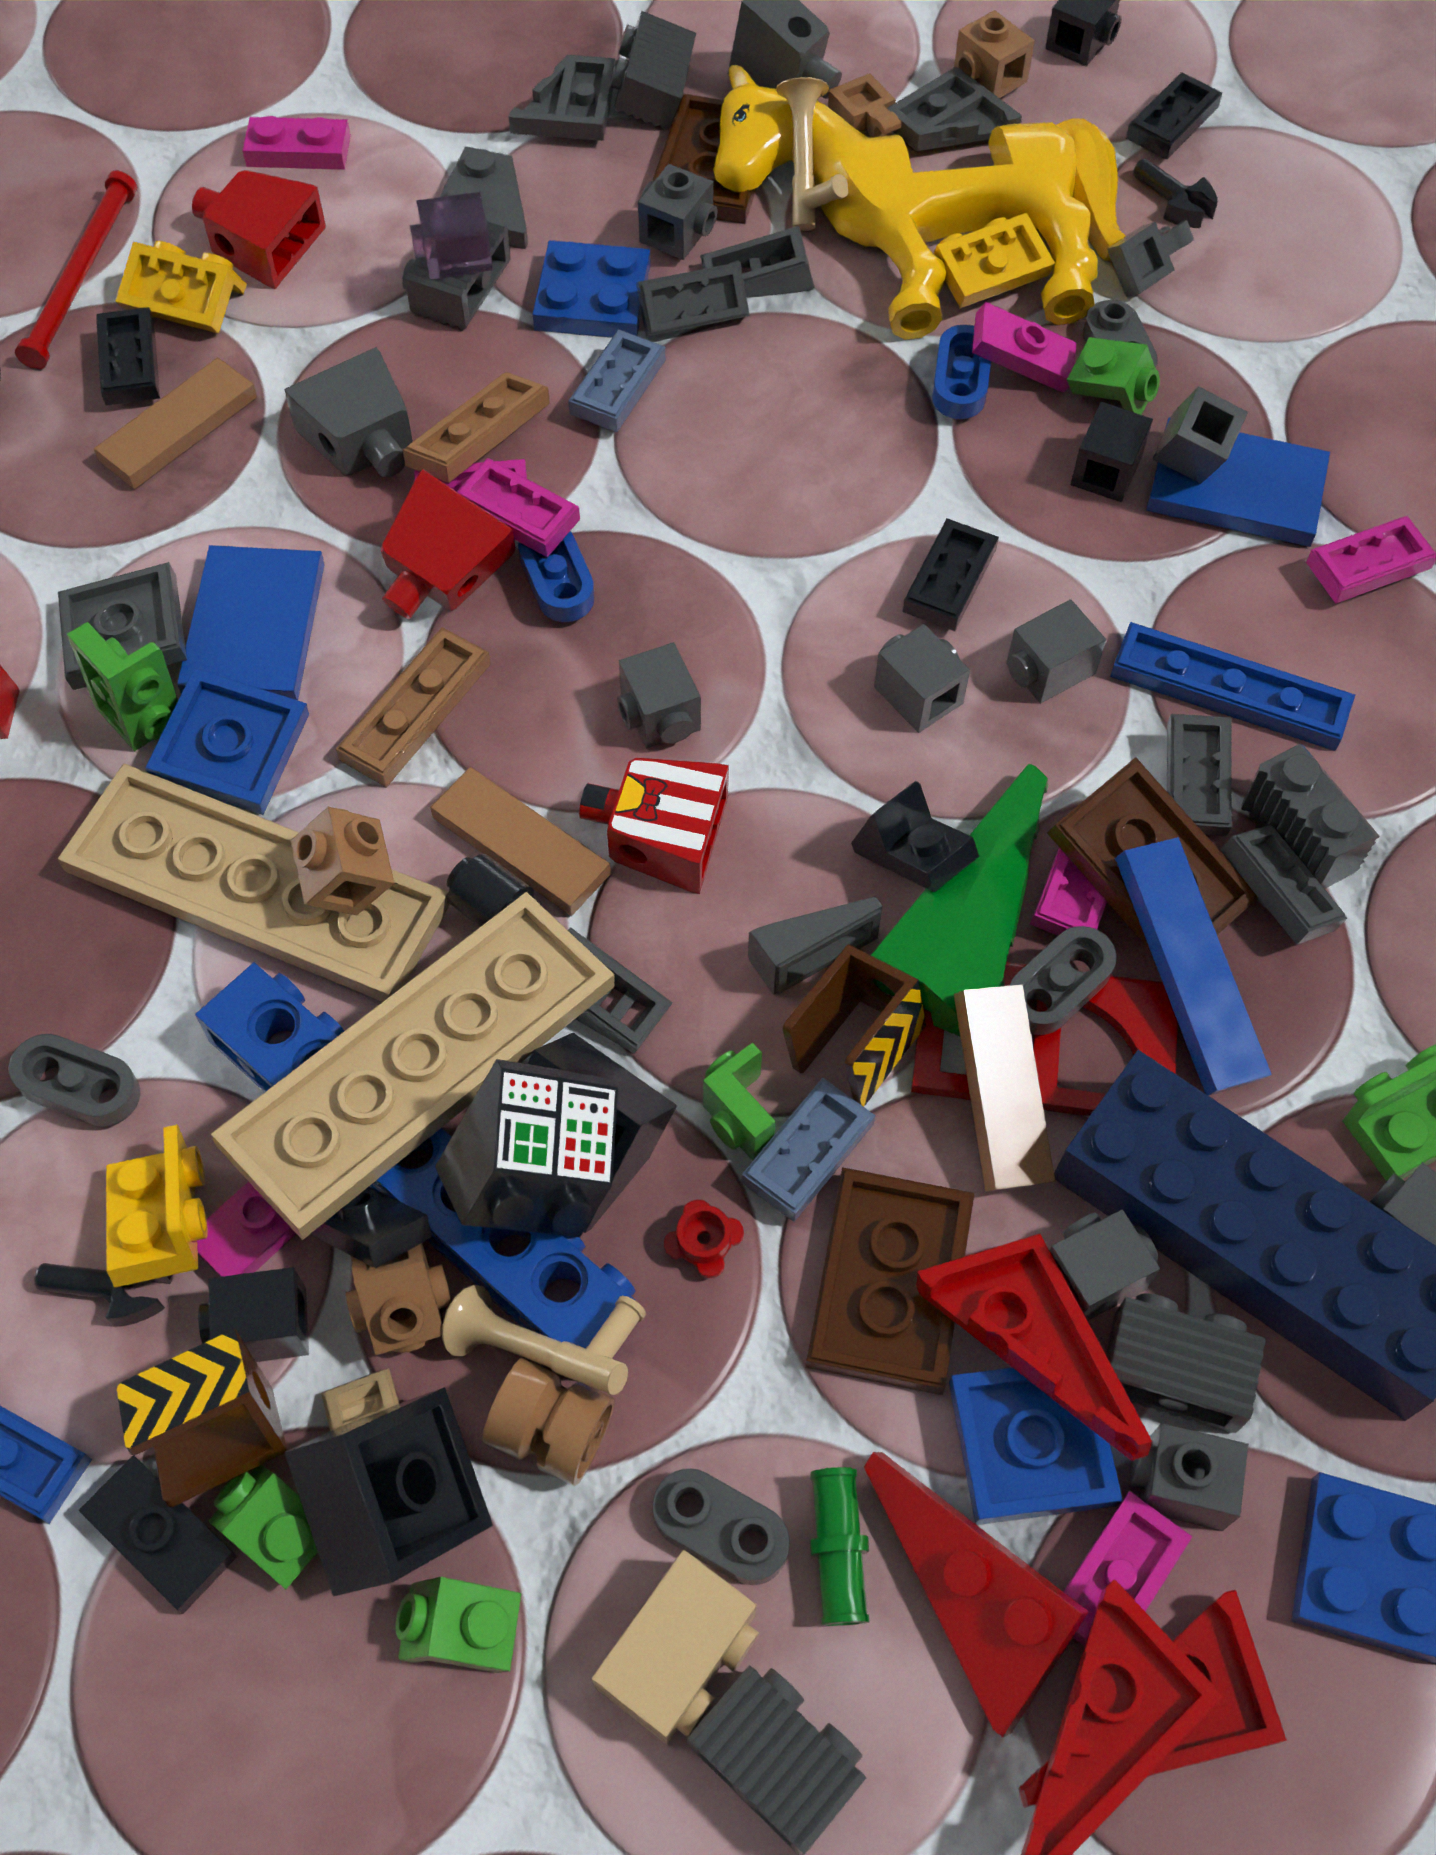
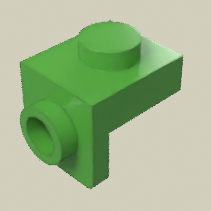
[1067,337,1160,415]
[703,1043,776,1161]
[209,1465,318,1589]
[396,1577,522,1673]

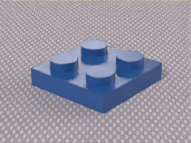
[533,240,651,337]
[145,668,309,815]
[949,1368,1123,1525]
[1291,1472,1436,1664]

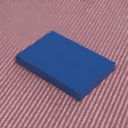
[1146,417,1330,547]
[177,545,325,700]

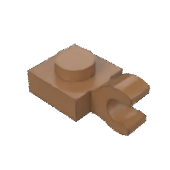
[828,73,901,138]

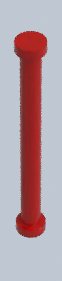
[15,171,138,370]

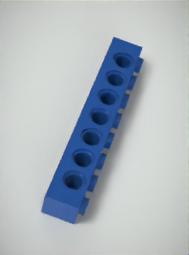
[195,962,636,1348]

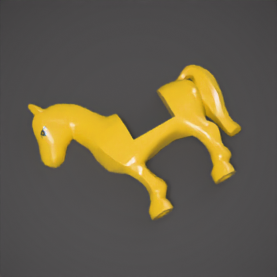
[713,65,1126,340]

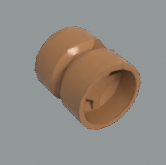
[482,1357,615,1487]

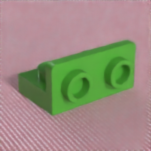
[67,622,178,752]
[1342,1044,1436,1181]

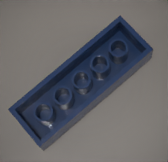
[1054,1050,1436,1421]

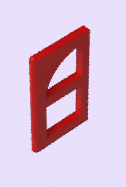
[911,962,1178,1116]

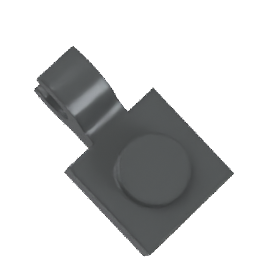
[1107,220,1194,297]

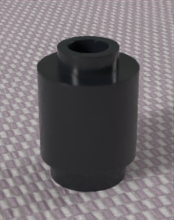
[447,853,542,927]

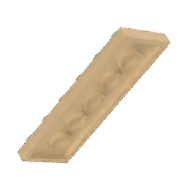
[58,763,450,1002]
[211,892,615,1240]

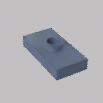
[568,329,666,432]
[741,1078,876,1222]

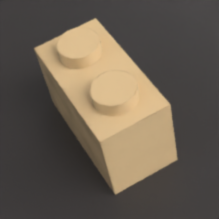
[591,1549,759,1745]

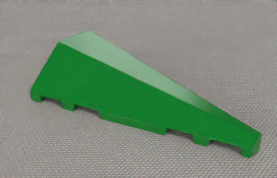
[871,764,1048,1037]

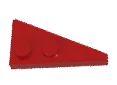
[916,1234,1152,1461]
[864,1452,1089,1738]
[1021,1579,1224,1855]
[1018,1590,1287,1808]

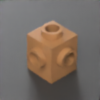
[954,10,1035,98]
[291,806,395,916]
[345,1243,452,1355]

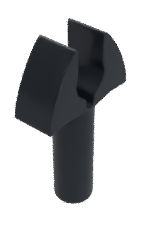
[1133,158,1218,228]
[34,1263,171,1327]

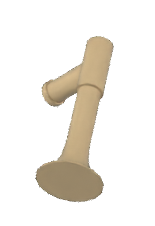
[776,77,849,232]
[442,1285,646,1395]

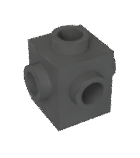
[638,164,717,260]

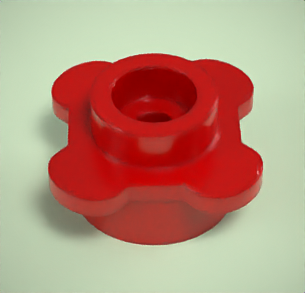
[664,1199,744,1278]

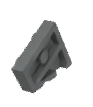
[509,55,616,141]
[887,66,1022,151]
[432,146,528,249]

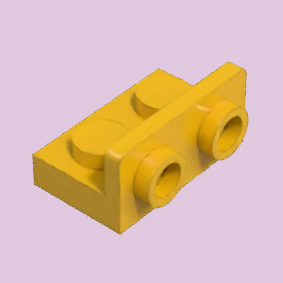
[933,213,1055,308]
[115,241,247,334]
[106,1124,208,1288]

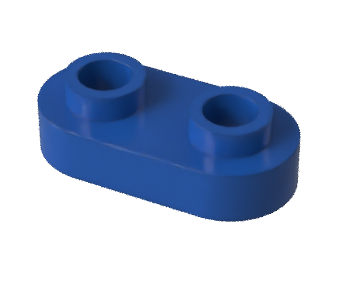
[932,324,991,419]
[518,531,595,622]

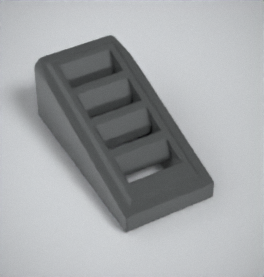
[700,226,815,297]
[748,896,883,995]
[568,927,673,1054]

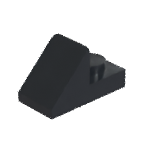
[851,781,979,892]

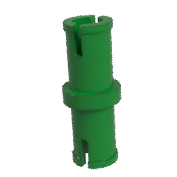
[810,1467,870,1626]

